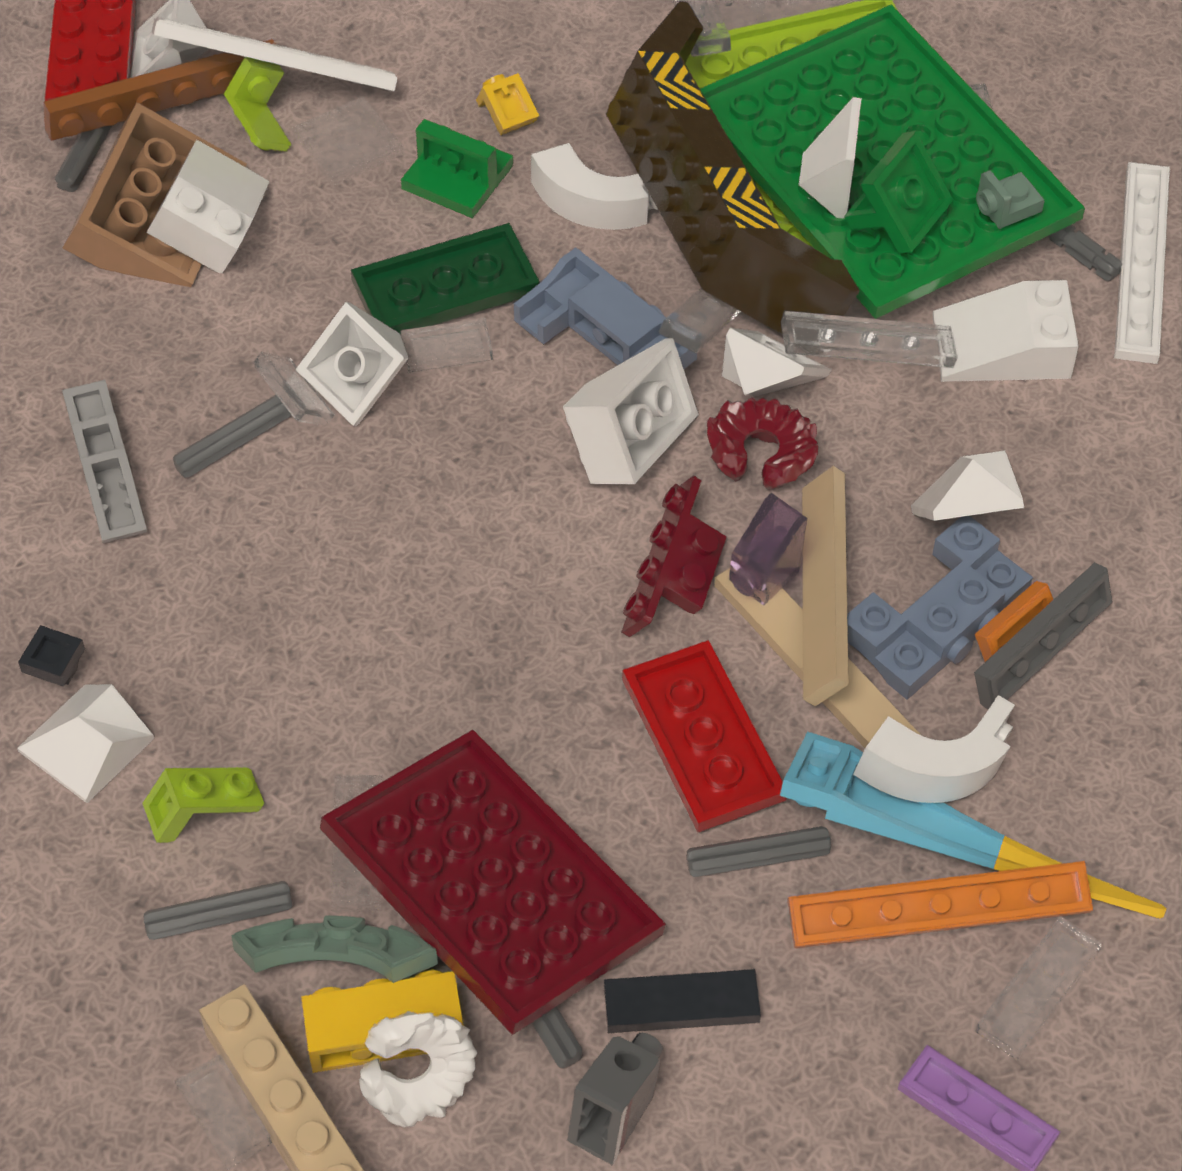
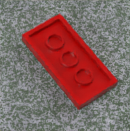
[44,0,136,101]
[622,640,787,833]

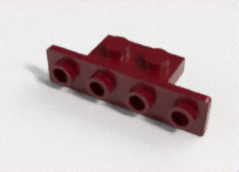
[621,475,727,637]

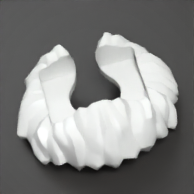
[359,1011,477,1127]

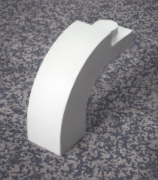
[531,143,658,230]
[853,695,1015,803]

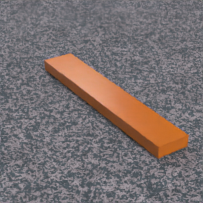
[787,861,1093,948]

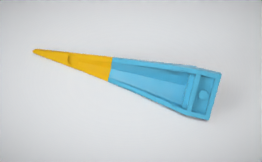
[780,731,1167,919]

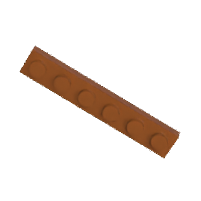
[43,39,275,141]

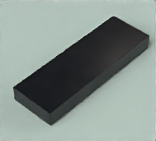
[604,969,761,1034]

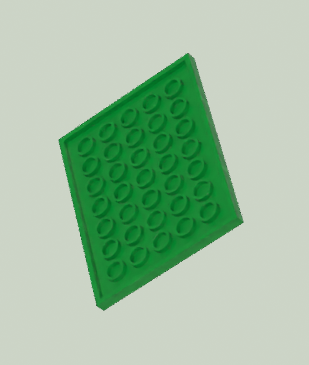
[700,4,1085,319]

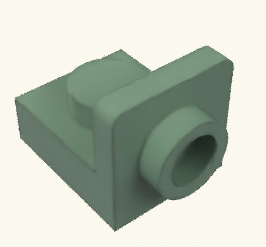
[976,170,1044,229]

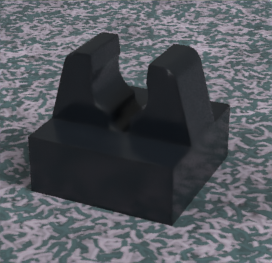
[18,625,85,687]

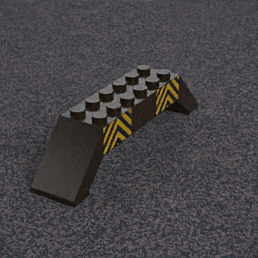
[606,1,860,352]

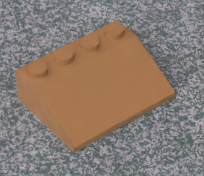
[62,102,247,287]

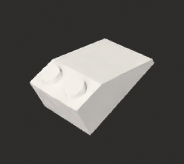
[147,140,269,273]
[932,280,1078,382]
[563,338,699,484]

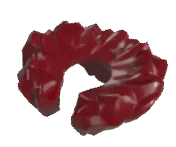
[707,397,819,491]

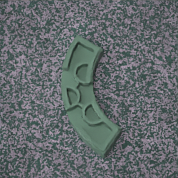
[231,916,438,983]

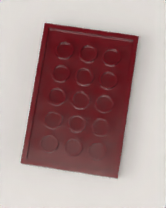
[320,729,666,1036]

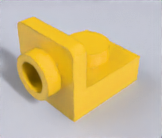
[476,73,539,135]

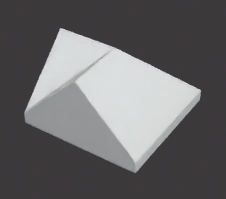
[130,0,209,78]
[799,97,861,219]
[296,302,409,426]
[722,328,832,396]
[911,451,1024,521]
[17,684,154,803]

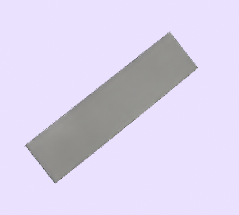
[62,380,147,543]

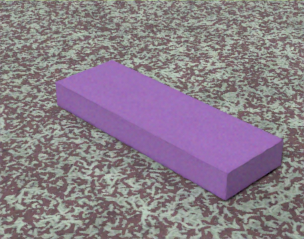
[898,1045,1060,1171]

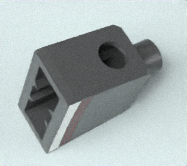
[567,1032,663,1165]

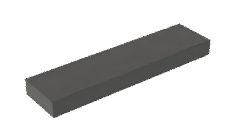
[974,562,1112,709]

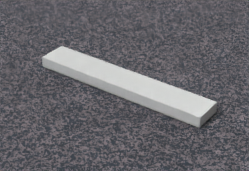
[152,17,397,91]
[1114,162,1170,364]

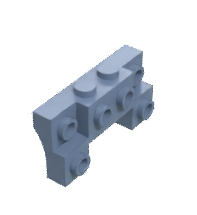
[514,247,698,369]
[847,516,1033,700]

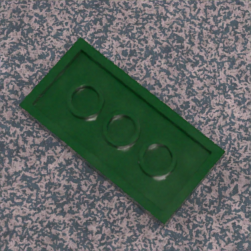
[350,222,540,335]

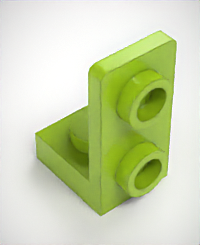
[224,57,291,152]
[142,767,264,843]

